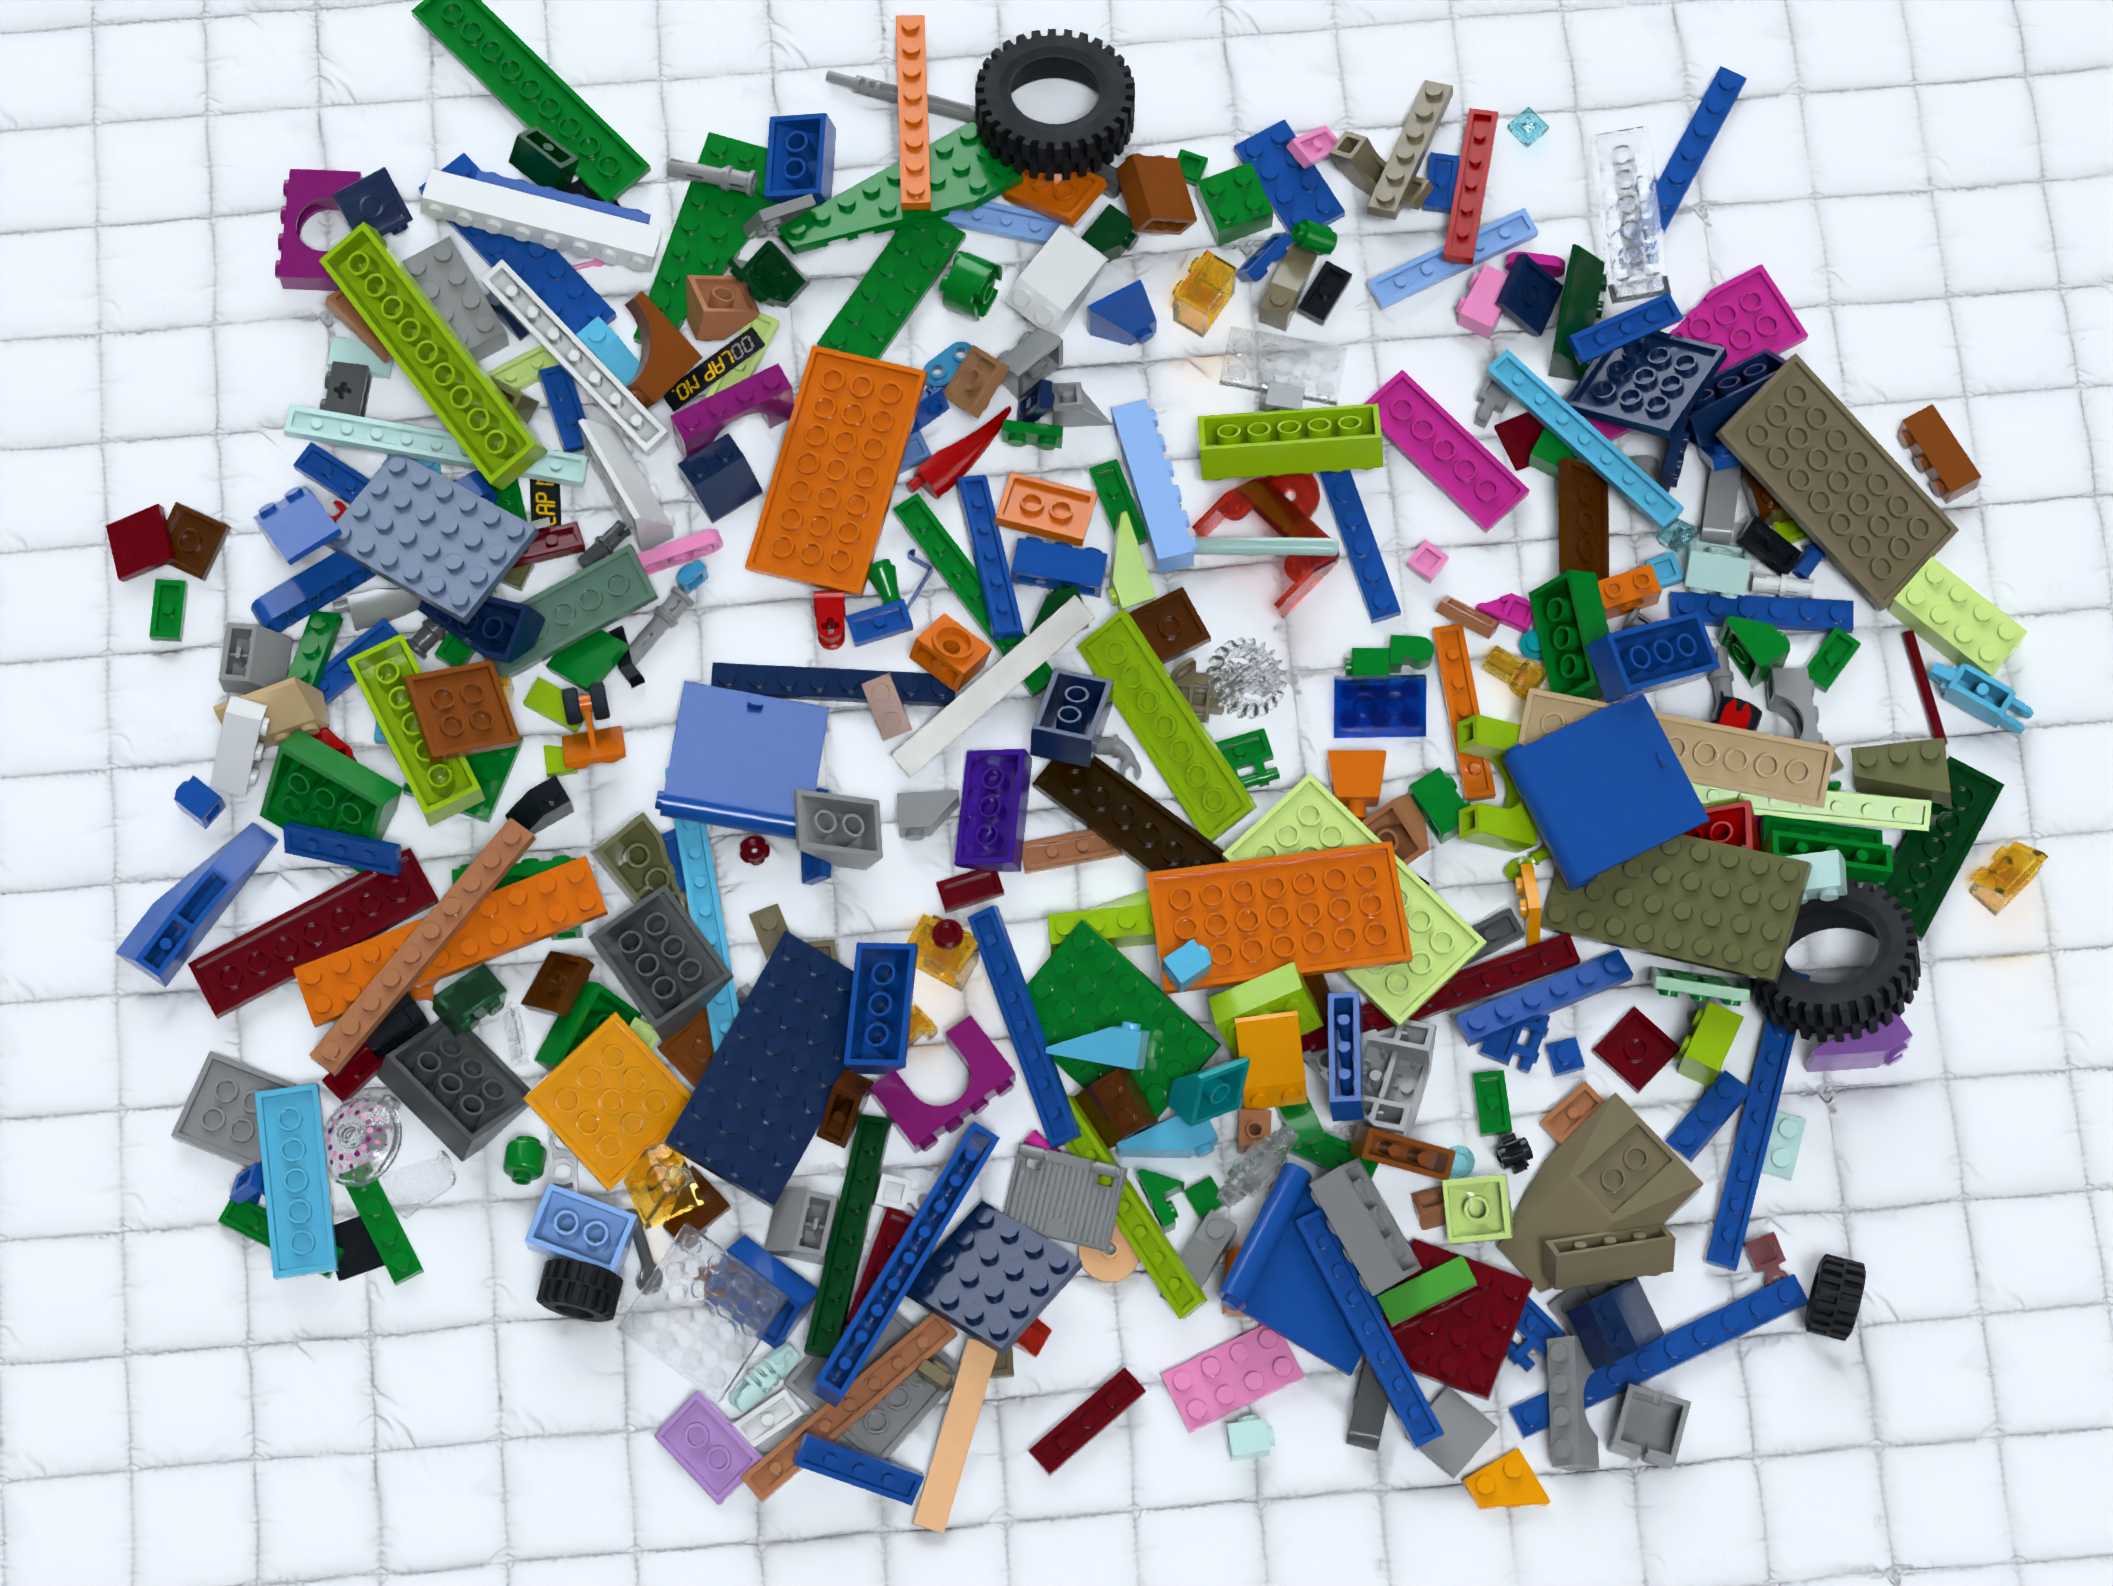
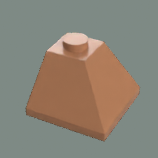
[686,275,760,341]
[1362,793,1429,865]

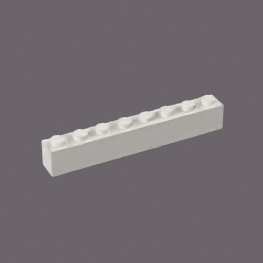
[421,169,662,273]
[480,259,670,457]

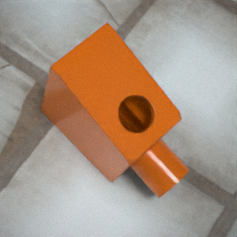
[1326,750,1386,822]

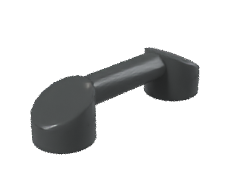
[625,1208,664,1294]

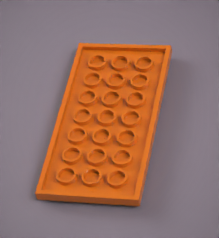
[745,345,928,598]
[1145,841,1413,994]

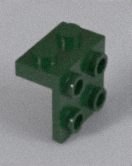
[727,240,810,308]

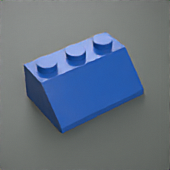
[764,113,836,209]
[704,1235,818,1349]

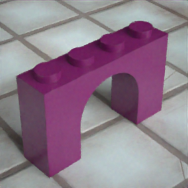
[275,169,362,291]
[670,363,794,460]
[870,1015,1016,1154]

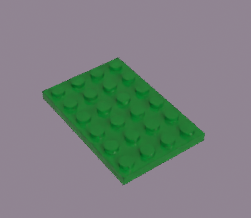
[1027,920,1221,1133]

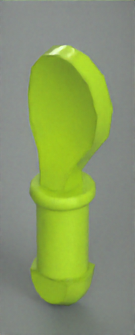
[1504,845,1551,881]

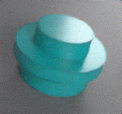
[1520,630,1543,660]

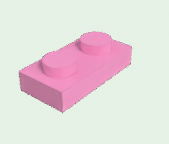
[1286,125,1338,169]

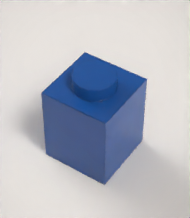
[173,775,226,829]

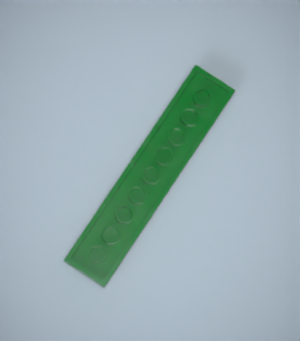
[411,0,651,203]

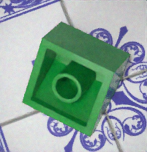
[1718,616,1791,688]

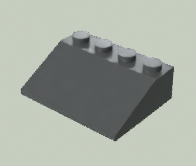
[588,884,734,1042]
[377,1011,531,1162]

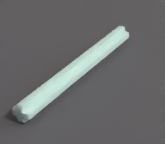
[1195,537,1339,556]

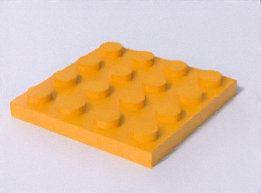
[522,1012,691,1191]

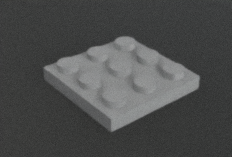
[171,1051,297,1168]

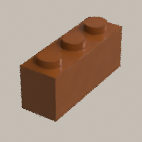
[1897,404,1982,504]
[1349,1124,1456,1180]

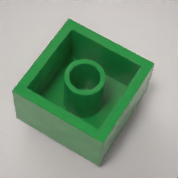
[1195,162,1273,247]

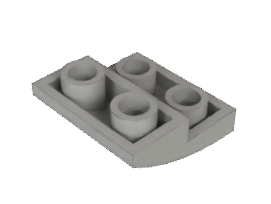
[1404,1386,1498,1479]

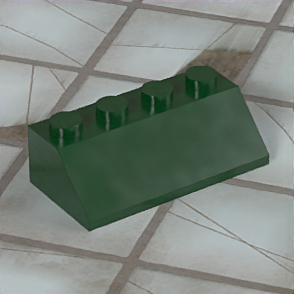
[1548,244,1609,381]

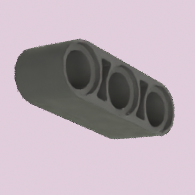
[1346,1359,1389,1451]

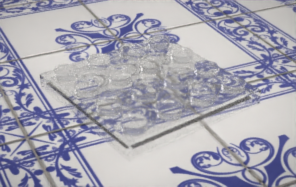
[616,1223,789,1403]

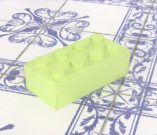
[1888,556,2028,677]

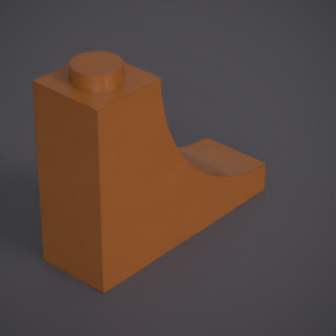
[625,291,703,409]

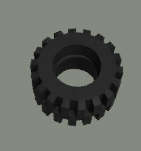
[1805,1254,1866,1341]
[536,1258,623,1322]

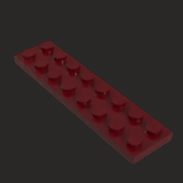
[188,848,439,1019]

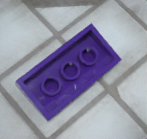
[954,749,1032,872]

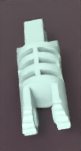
[728,1342,800,1412]

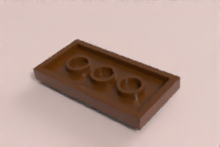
[1558,457,1609,581]

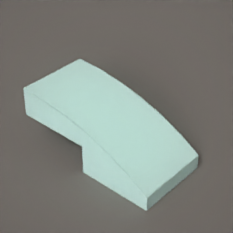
[327,337,394,379]

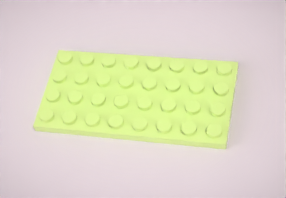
[1222,773,1487,1027]

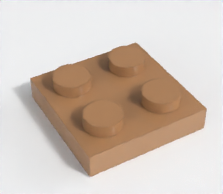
[944,345,1010,419]

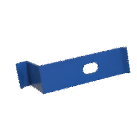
[907,549,933,610]

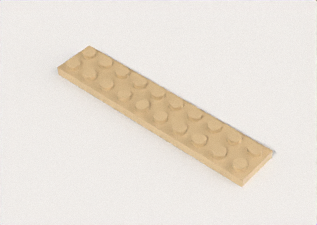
[1518,688,1836,808]

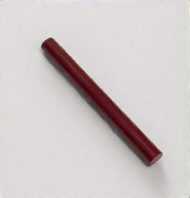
[1902,630,1948,745]

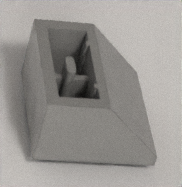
[218,622,293,694]
[764,1190,839,1265]

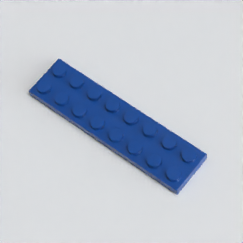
[419,153,617,335]

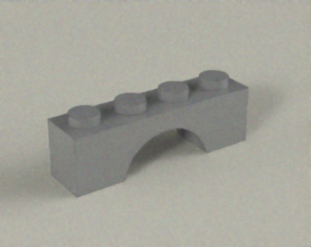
[1765,668,1823,744]
[1546,1335,1599,1471]

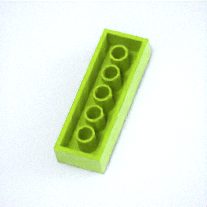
[1198,403,1383,481]
[347,633,485,827]

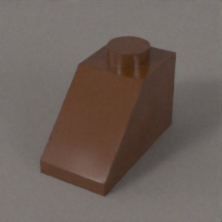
[817,1069,874,1149]

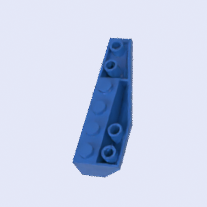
[115,823,278,988]

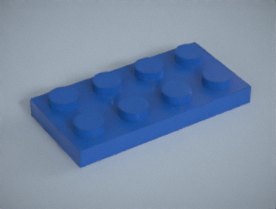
[1234,119,1345,239]

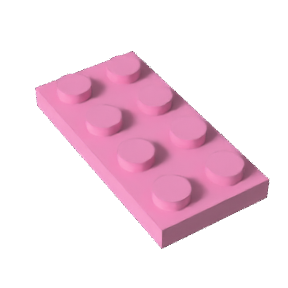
[1161,1325,1304,1434]

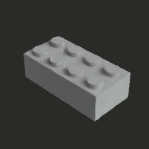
[401,236,510,361]
[1309,1158,1423,1296]

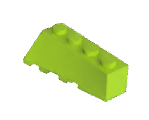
[1047,889,1156,955]

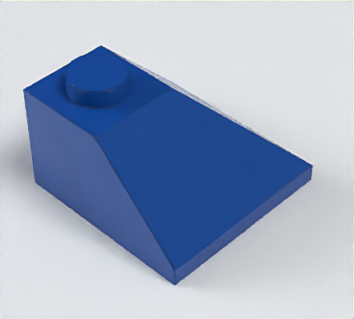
[1087,280,1157,346]

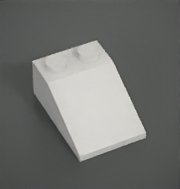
[1004,224,1109,334]

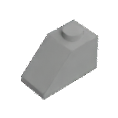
[897,790,960,841]

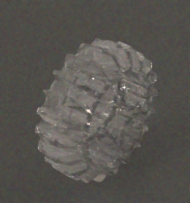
[1205,637,1287,720]

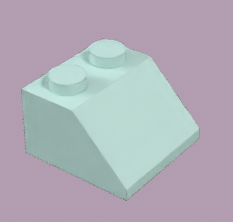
[1684,538,1752,599]

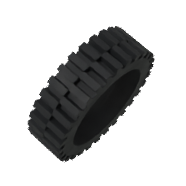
[975,29,1135,181]
[1750,878,1921,1043]

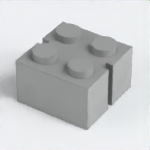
[1609,1383,1692,1470]

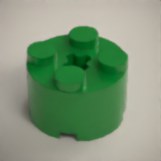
[939,251,1002,321]

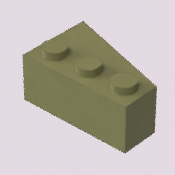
[1851,738,1952,809]

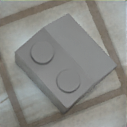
[997,328,1063,400]

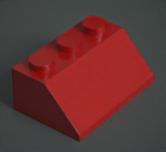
[1684,800,1761,851]

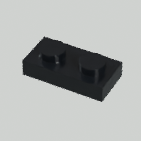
[1297,260,1352,326]
[1736,516,1802,576]

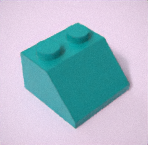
[1167,1057,1250,1127]

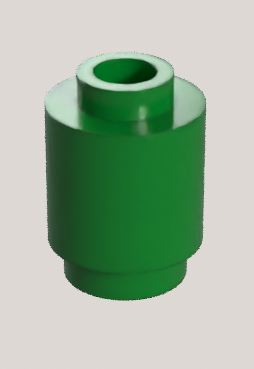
[1291,219,1337,255]

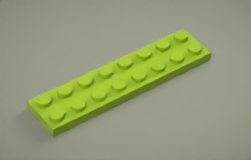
[1077,609,1257,842]

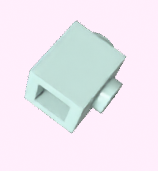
[1226,1415,1275,1462]

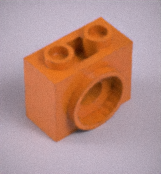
[909,613,992,693]

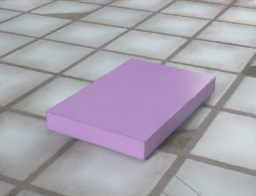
[654,1390,764,1505]

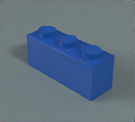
[1011,537,1108,598]

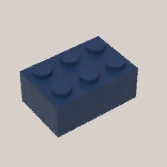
[1030,668,1114,768]

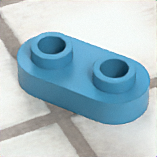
[923,342,972,390]

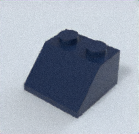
[677,433,763,524]

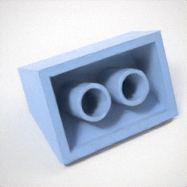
[524,1183,638,1276]

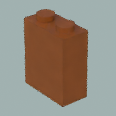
[1115,153,1197,235]

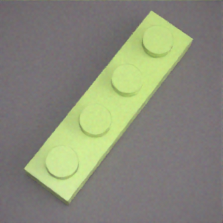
[705,312,780,398]

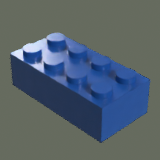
[1585,611,1721,704]

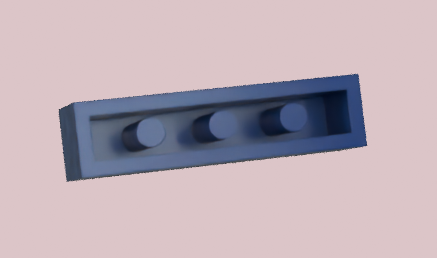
[1328,992,1364,1122]

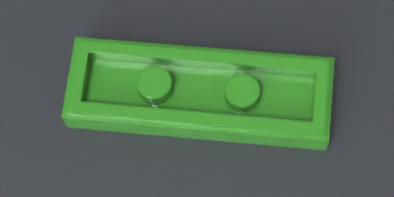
[1377,1255,1477,1327]

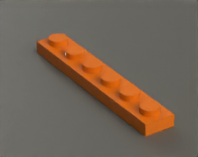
[1431,624,1496,802]

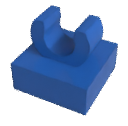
[229,1162,265,1205]

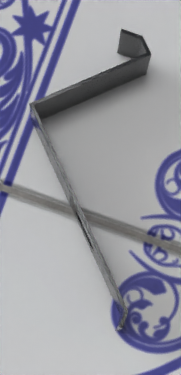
[609,626,645,689]

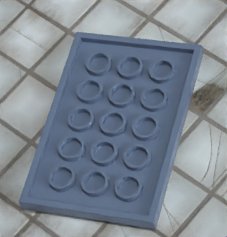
[325,454,539,624]

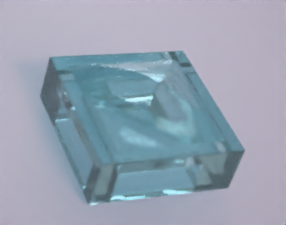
[1507,107,1549,148]
[1656,518,1699,553]

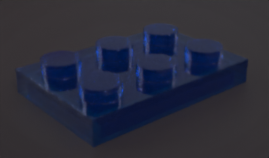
[1333,674,1427,738]

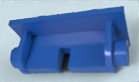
[911,386,950,434]

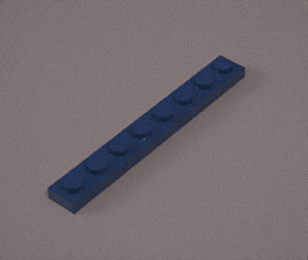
[711,662,956,707]

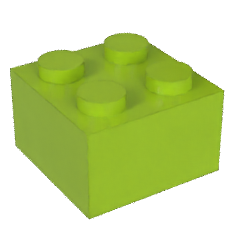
[1675,1001,1744,1088]

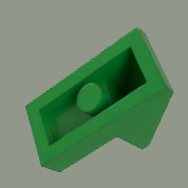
[1136,1169,1185,1234]

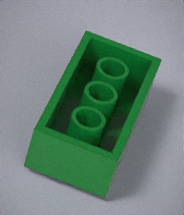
[1528,570,1610,700]

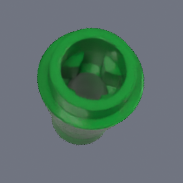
[868,559,901,604]

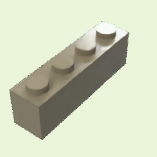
[1543,1223,1676,1290]

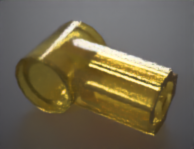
[1482,645,1547,700]

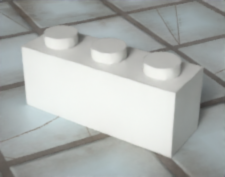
[209,696,270,797]

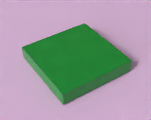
[546,630,629,693]

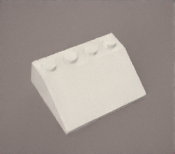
[578,418,676,552]

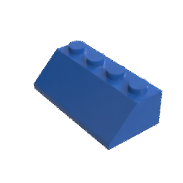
[844,942,918,1075]

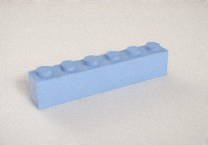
[1111,399,1198,574]

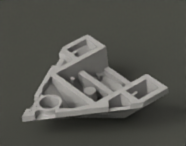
[1303,1019,1437,1134]

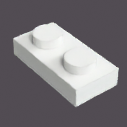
[733,1389,804,1449]

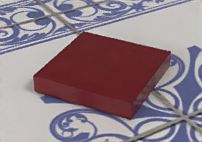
[106,504,176,582]
[1592,1006,1681,1094]

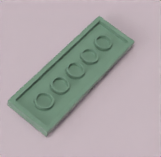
[483,544,659,683]

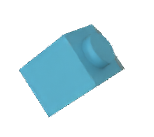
[576,316,640,387]
[1046,1021,1150,1070]
[1116,1115,1218,1158]

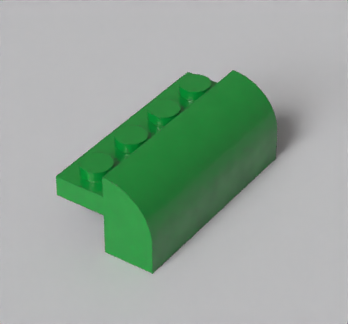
[1760,815,1893,885]

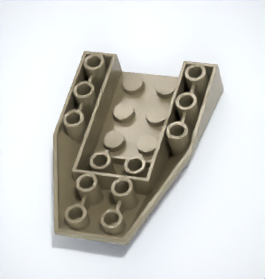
[1497,1092,1704,1293]

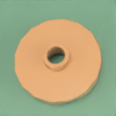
[1079,1222,1140,1283]

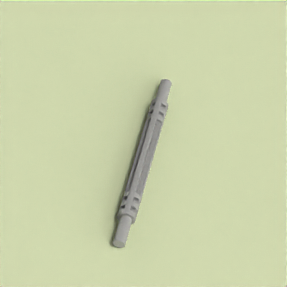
[825,70,976,124]

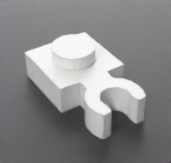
[873,1173,930,1213]

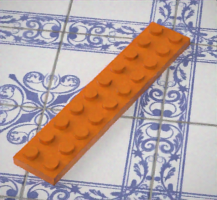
[293,856,608,1028]

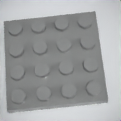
[784,1309,959,1460]

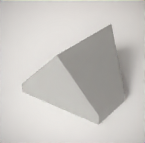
[1052,382,1112,427]

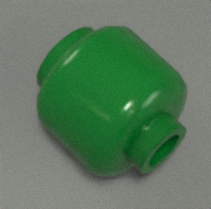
[503,1136,547,1185]

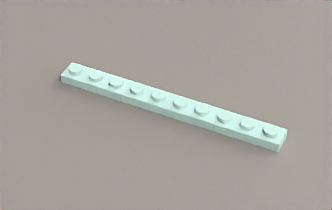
[284,404,588,488]

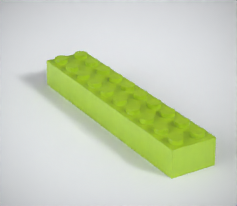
[319,221,548,491]

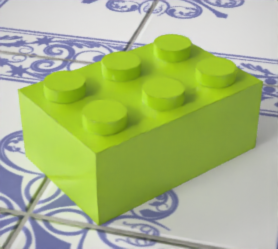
[1208,962,1324,1059]

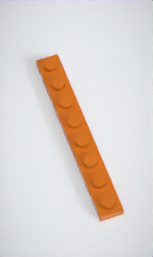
[896,15,931,210]

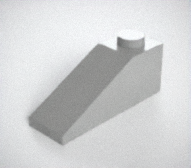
[1159,1209,1238,1302]

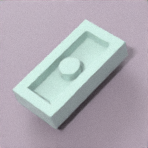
[1761,1111,1807,1181]

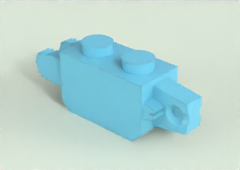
[1928,662,2034,734]

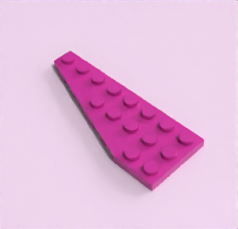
[1587,264,1809,442]

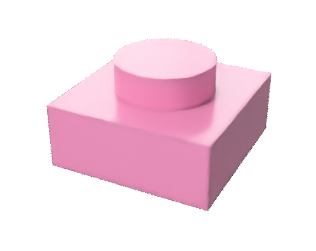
[1406,540,1449,583]

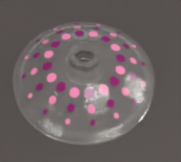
[324,1095,402,1187]

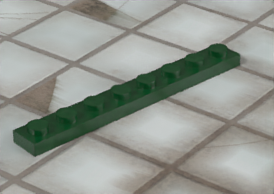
[804,1114,892,1359]

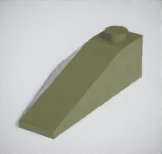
[590,812,689,915]

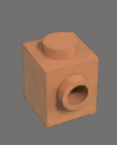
[1237,1109,1272,1159]

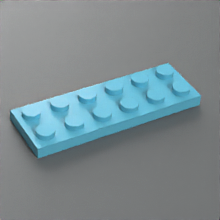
[255,1083,339,1280]

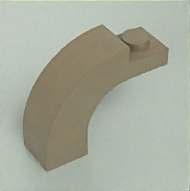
[1329,131,1434,210]

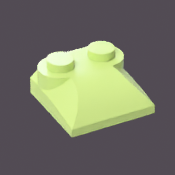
[1442,1174,1513,1244]

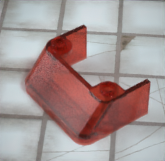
[1192,477,1340,619]

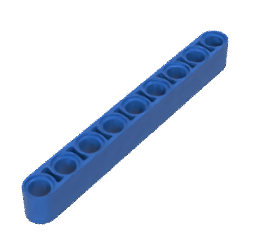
[251,471,498,632]

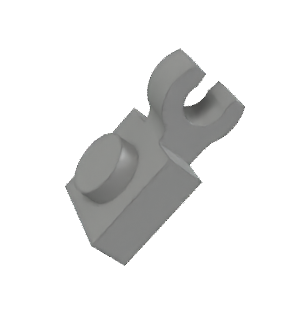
[1474,376,1511,429]

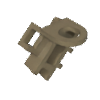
[1170,657,1227,723]

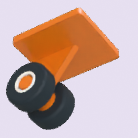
[562,682,626,769]

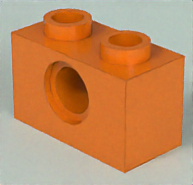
[1598,564,1662,620]

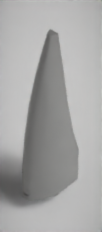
[333,587,421,631]

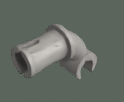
[1095,734,1142,781]

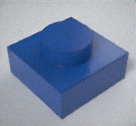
[1545,1037,1585,1077]

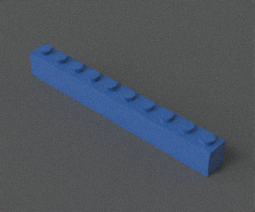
[808,1121,1000,1408]

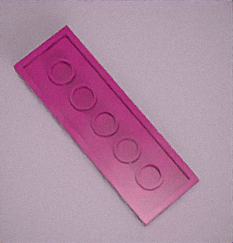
[1364,369,1530,533]

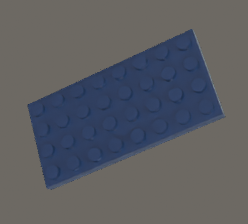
[663,931,854,1208]

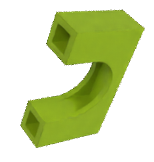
[1457,714,1537,853]

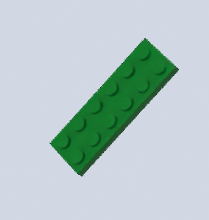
[817,215,966,360]

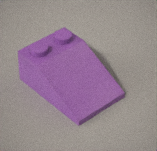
[1804,1012,1913,1072]

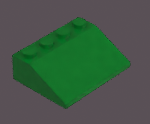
[259,729,403,873]

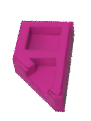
[1476,593,1534,634]

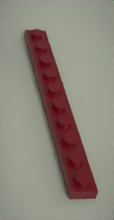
[1301,933,1581,1062]

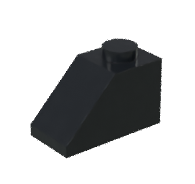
[505,775,574,834]

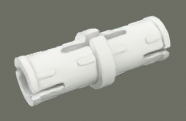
[1751,573,1815,599]

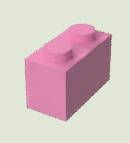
[1455,264,1508,339]

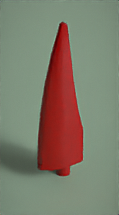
[905,406,1012,500]

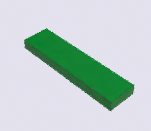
[218,1199,345,1279]

